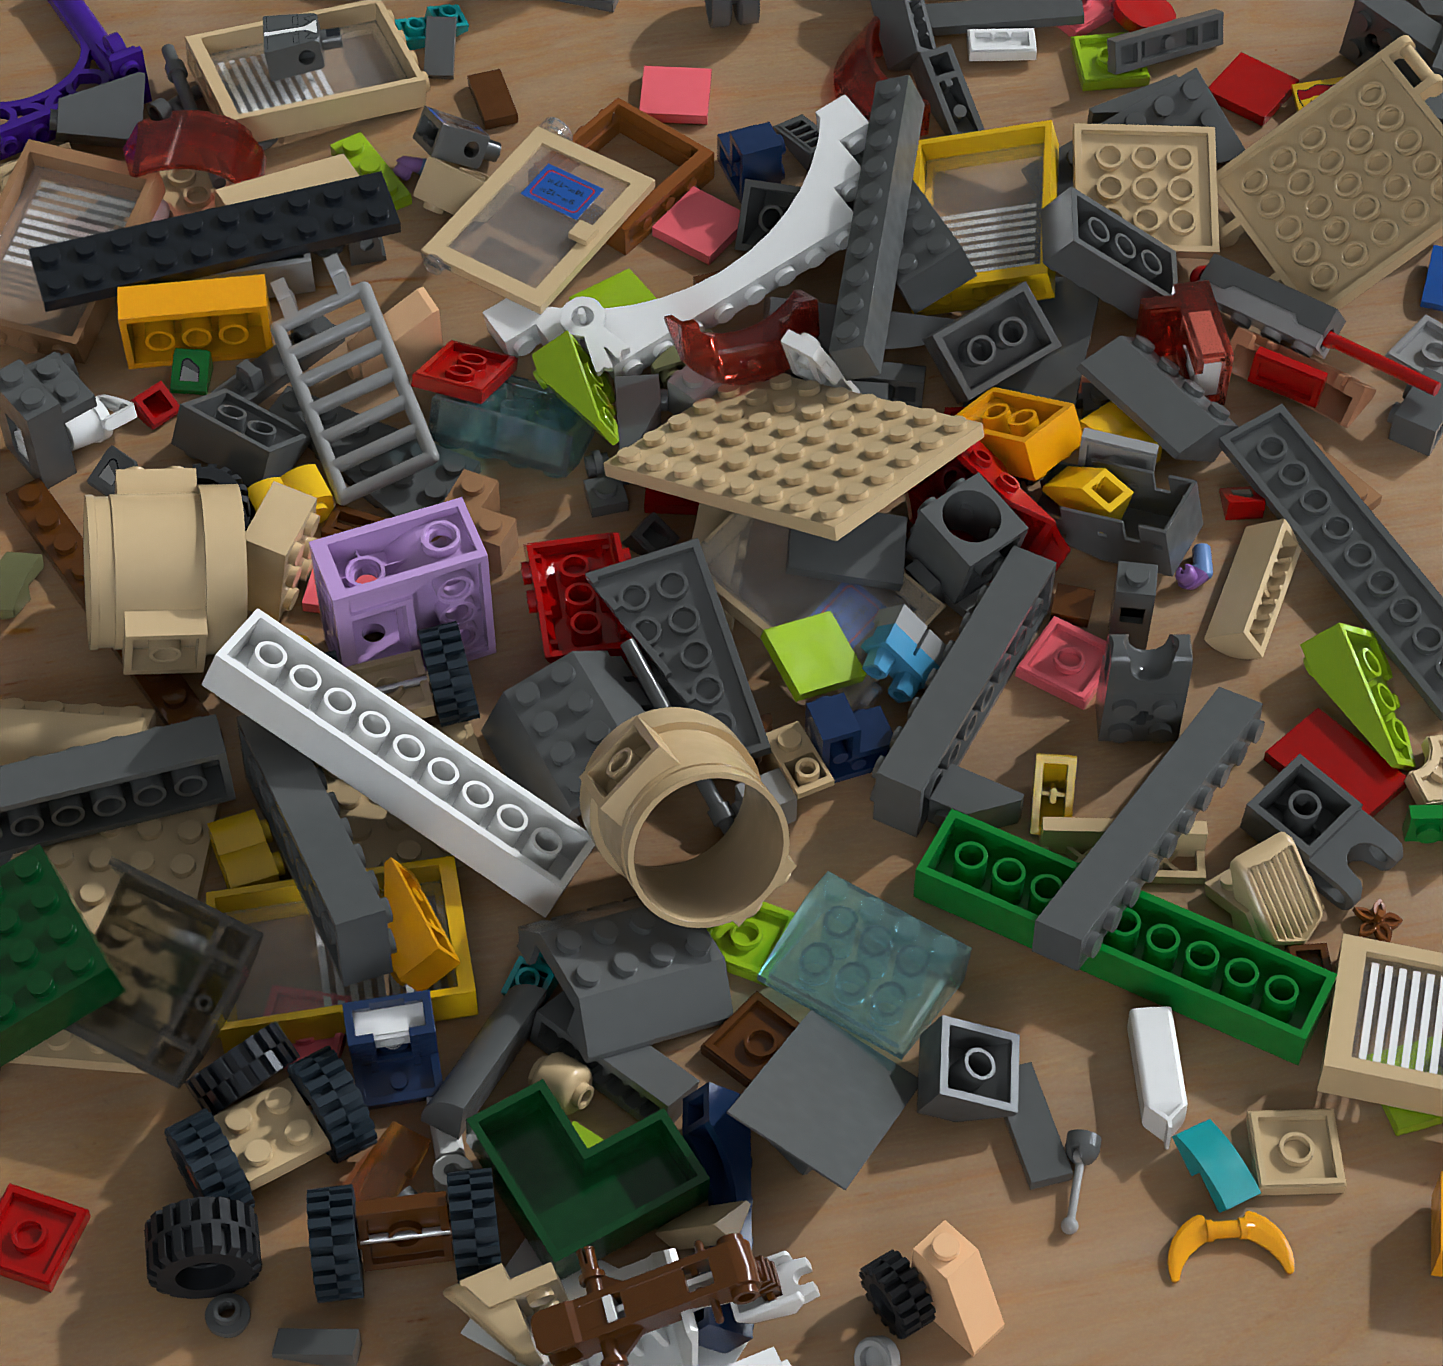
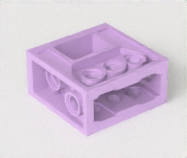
[309,497,497,671]

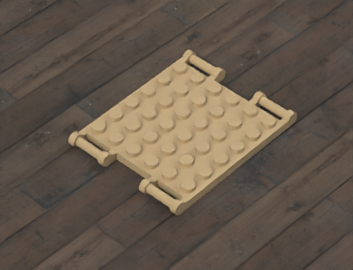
[1217,35,1443,310]

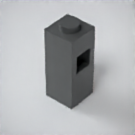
[1108,561,1158,650]

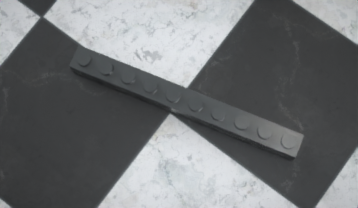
[829,75,925,381]
[1032,687,1265,971]

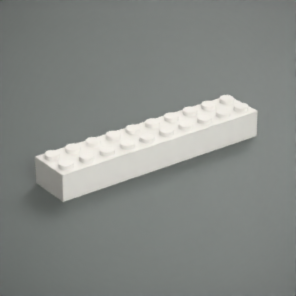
[201,608,595,918]

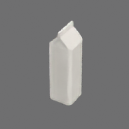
[1127,1006,1188,1149]

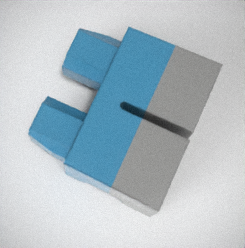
[861,604,947,703]

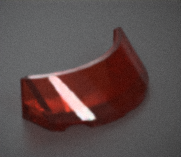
[833,16,931,136]
[123,110,267,184]
[664,289,820,385]

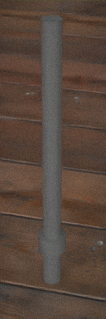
[161,44,226,189]
[620,638,736,835]

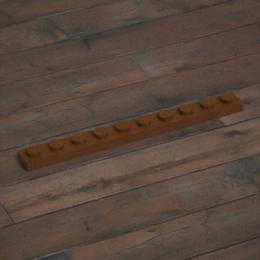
[6,478,224,740]

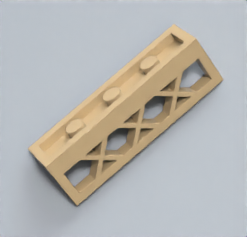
[1039,817,1208,884]

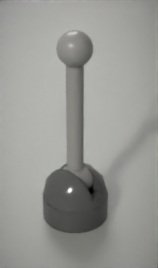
[1061,1129,1102,1235]

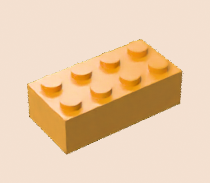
[117,274,274,369]

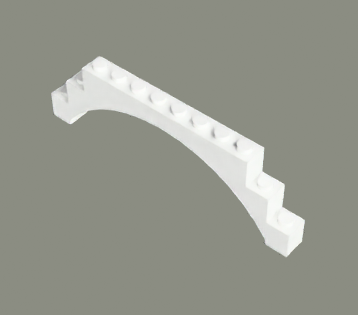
[482,94,869,380]

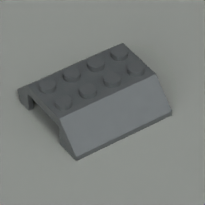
[481,651,651,828]
[517,895,733,1063]

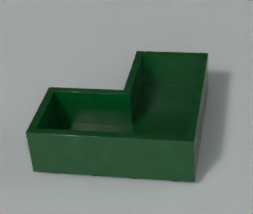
[0,844,126,1067]
[466,1079,710,1280]

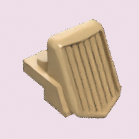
[1204,832,1325,946]
[443,1262,569,1366]

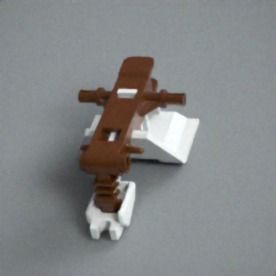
[530,1233,820,1366]

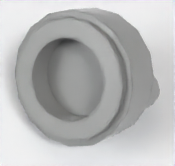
[854,1335,901,1366]

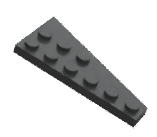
[1021,68,1245,199]
[269,386,481,517]
[585,538,772,759]

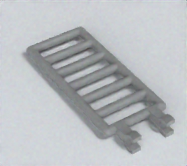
[270,253,439,505]

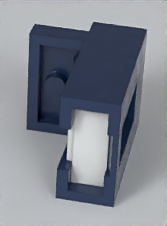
[342,989,443,1110]

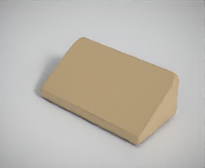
[656,1200,751,1250]

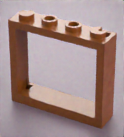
[528,98,714,256]

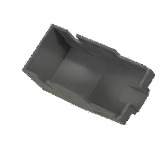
[1031,458,1204,577]

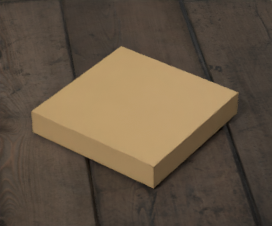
[1246,1109,1347,1196]

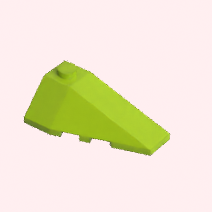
[531,330,619,446]
[1300,622,1417,771]

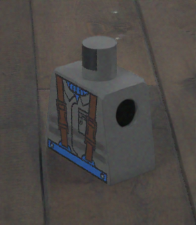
[413,105,501,169]

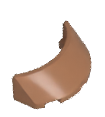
[1223,327,1376,428]

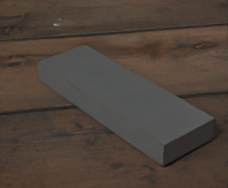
[1004,1062,1073,1190]

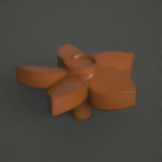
[1352,899,1403,943]

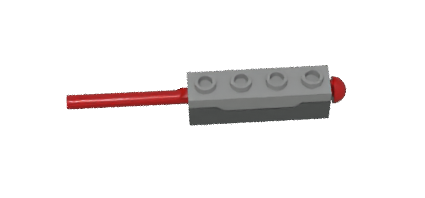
[1189,253,1441,396]

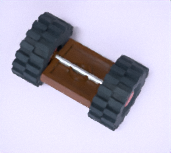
[306,1168,502,1303]

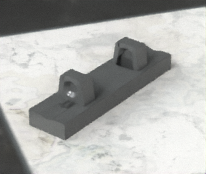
[1107,9,1224,75]
[211,316,345,405]

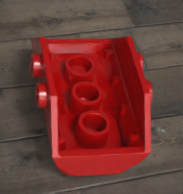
[905,441,1071,583]
[521,532,632,664]

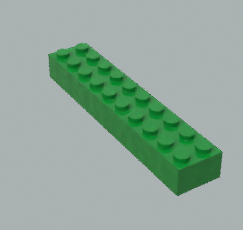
[913,808,1338,1065]

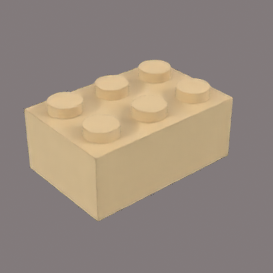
[245,481,320,622]

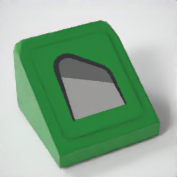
[170,348,213,395]

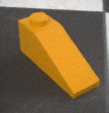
[384,857,461,991]

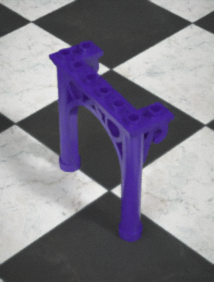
[0,0,152,160]

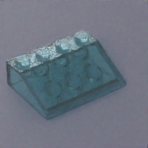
[428,375,596,478]
[757,871,972,1060]

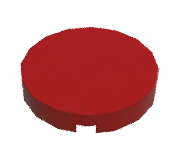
[1111,0,1176,32]

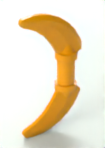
[1167,1211,1294,1283]

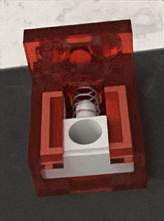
[1135,280,1234,405]

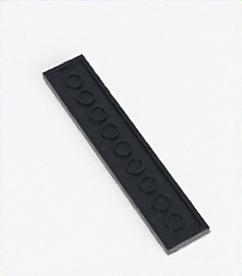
[28,171,401,312]

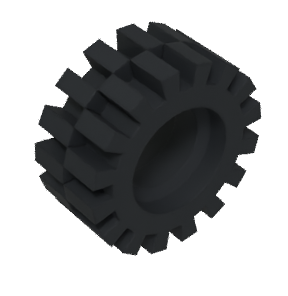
[859,1249,936,1339]

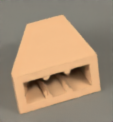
[347,287,443,381]
[911,1220,1005,1357]

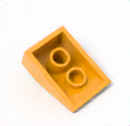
[956,387,1082,481]

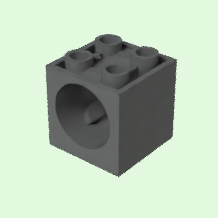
[906,472,1029,605]

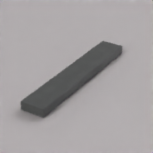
[925,0,1084,36]

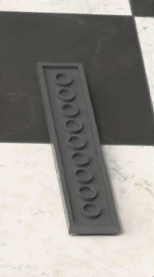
[1219,404,1443,721]

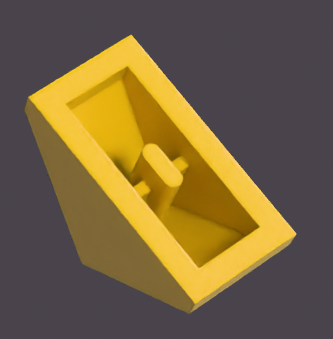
[1030,753,1077,835]

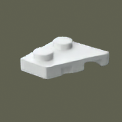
[781,329,860,393]

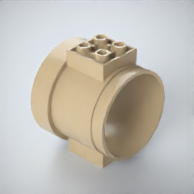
[83,466,248,675]
[579,707,797,928]

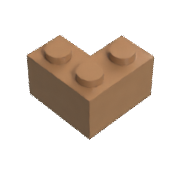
[432,469,519,575]

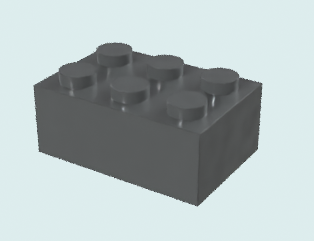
[922,281,1062,404]

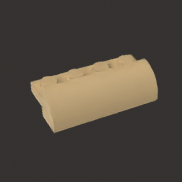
[0,698,156,766]

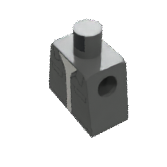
[263,13,343,82]

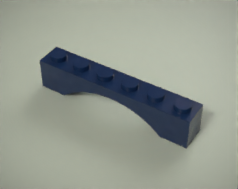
[682,1082,754,1353]

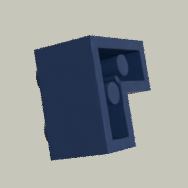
[717,122,786,205]
[805,692,893,783]

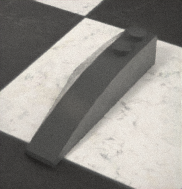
[763,297,956,354]

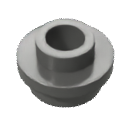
[205,1293,251,1338]

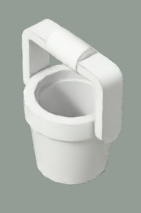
[65,394,137,451]

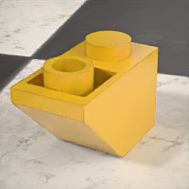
[1042,466,1134,534]

